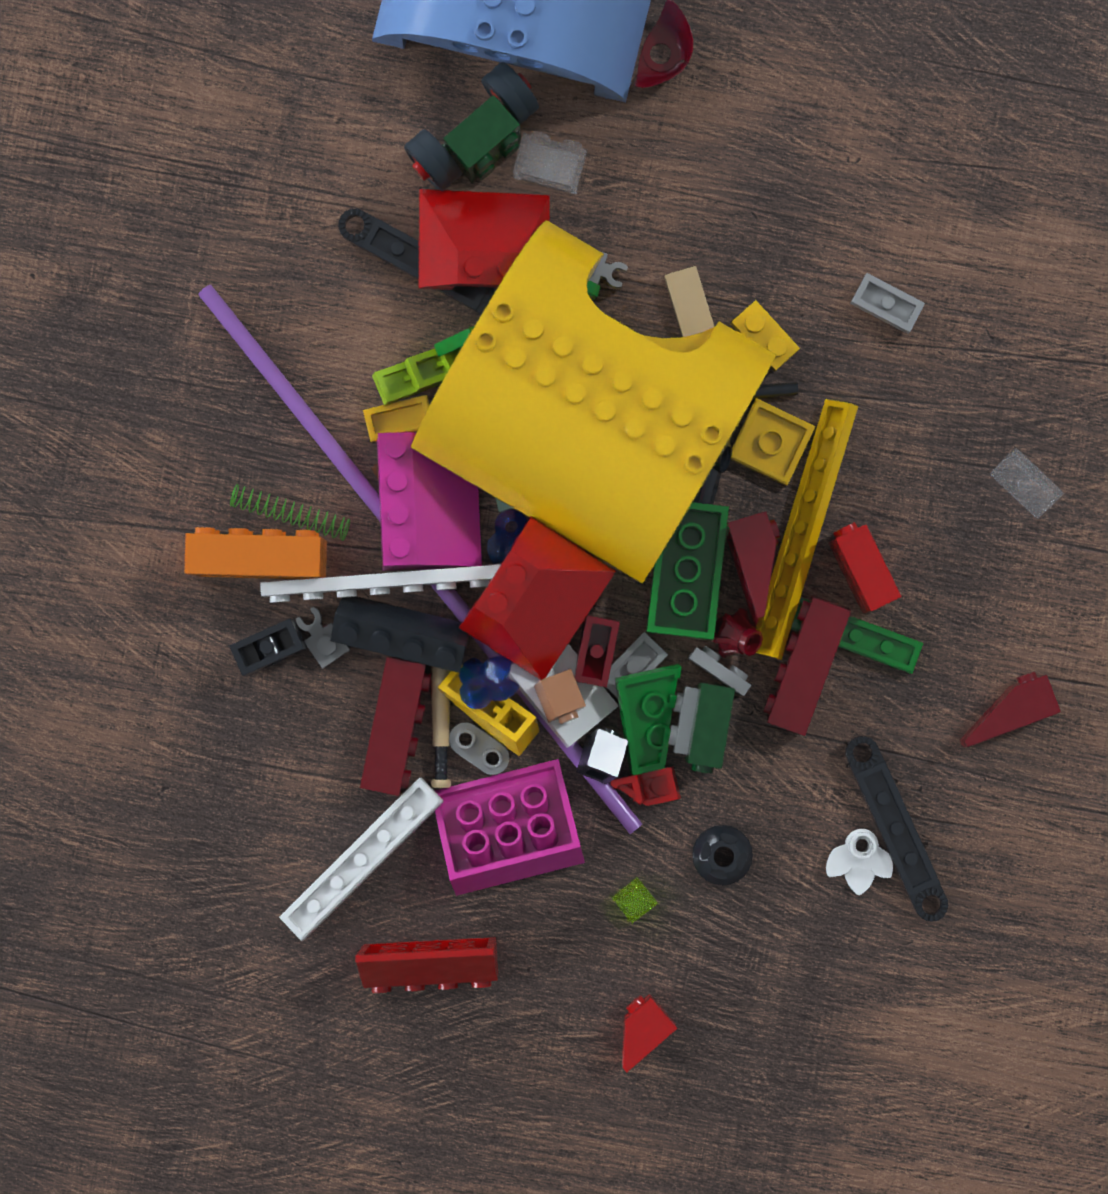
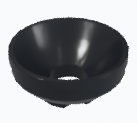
[692,825,753,886]

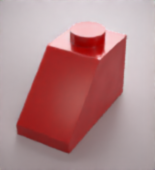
[622,994,677,1073]

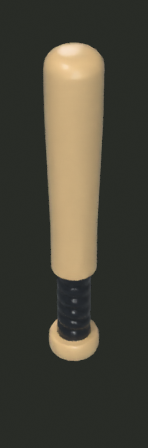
[431,666,451,788]

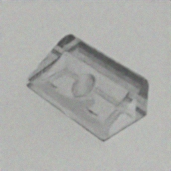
[990,448,1064,519]

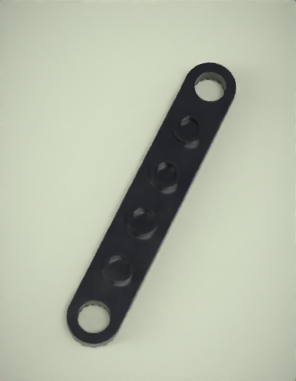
[338,208,498,315]
[845,736,949,922]

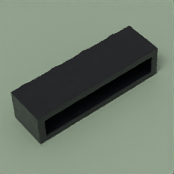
[330,596,470,673]

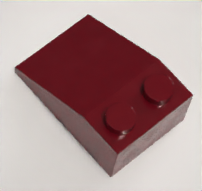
[726,511,780,629]

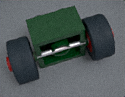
[404,62,539,191]

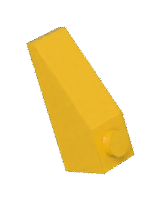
[438,665,539,756]

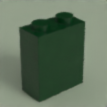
[685,683,735,774]

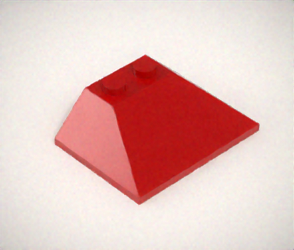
[418,189,550,290]
[459,516,616,680]

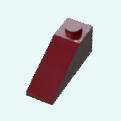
[960,671,1061,747]

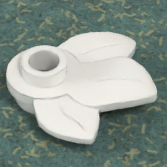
[826,829,893,895]

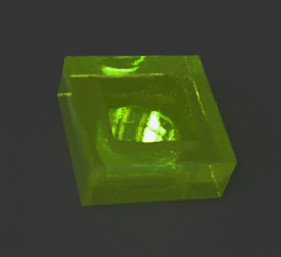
[611,877,658,924]

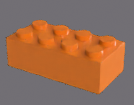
[184,527,327,579]

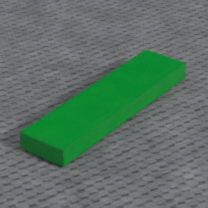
[791,598,924,674]

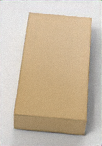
[664,266,714,337]

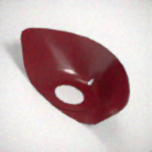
[634,0,694,88]

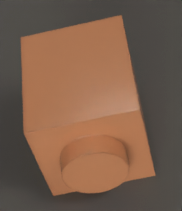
[534,669,586,725]

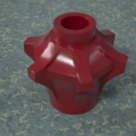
[712,608,763,658]

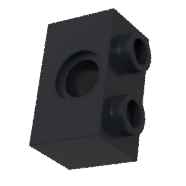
[229,618,308,676]

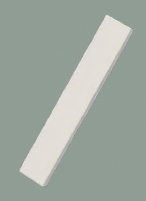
[279,778,444,941]

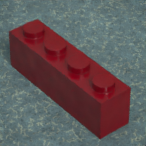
[763,595,851,736]
[360,657,432,796]

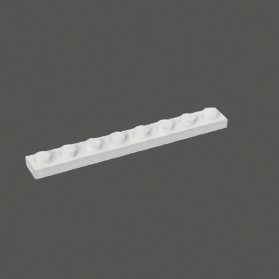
[260,565,500,603]

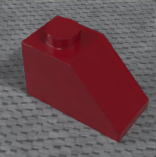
[574,615,620,688]

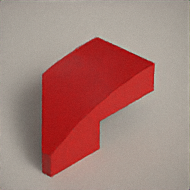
[610,766,681,806]

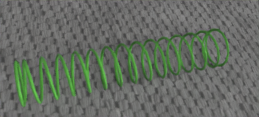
[230,484,351,541]

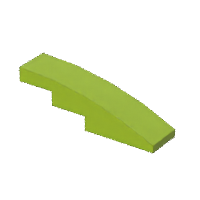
[372,348,461,406]

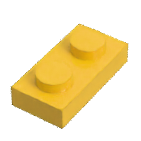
[731,300,800,372]

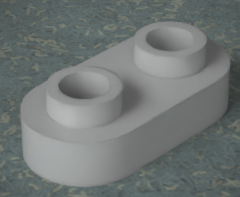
[449,722,509,775]

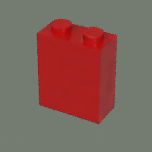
[828,522,902,614]

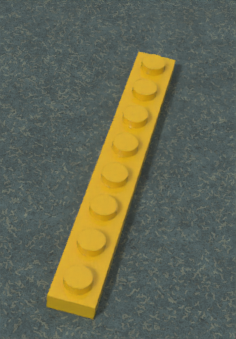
[756,399,858,660]

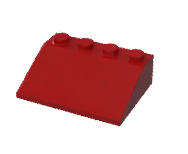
[356,937,498,993]

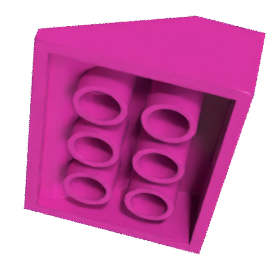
[377,432,482,571]
[435,759,585,896]

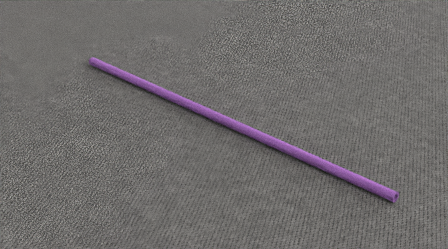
[198,285,642,834]

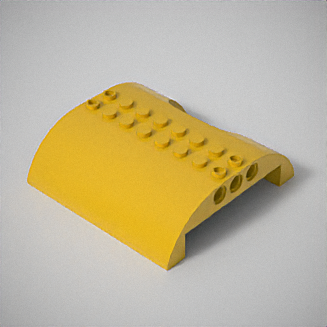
[411,220,776,583]

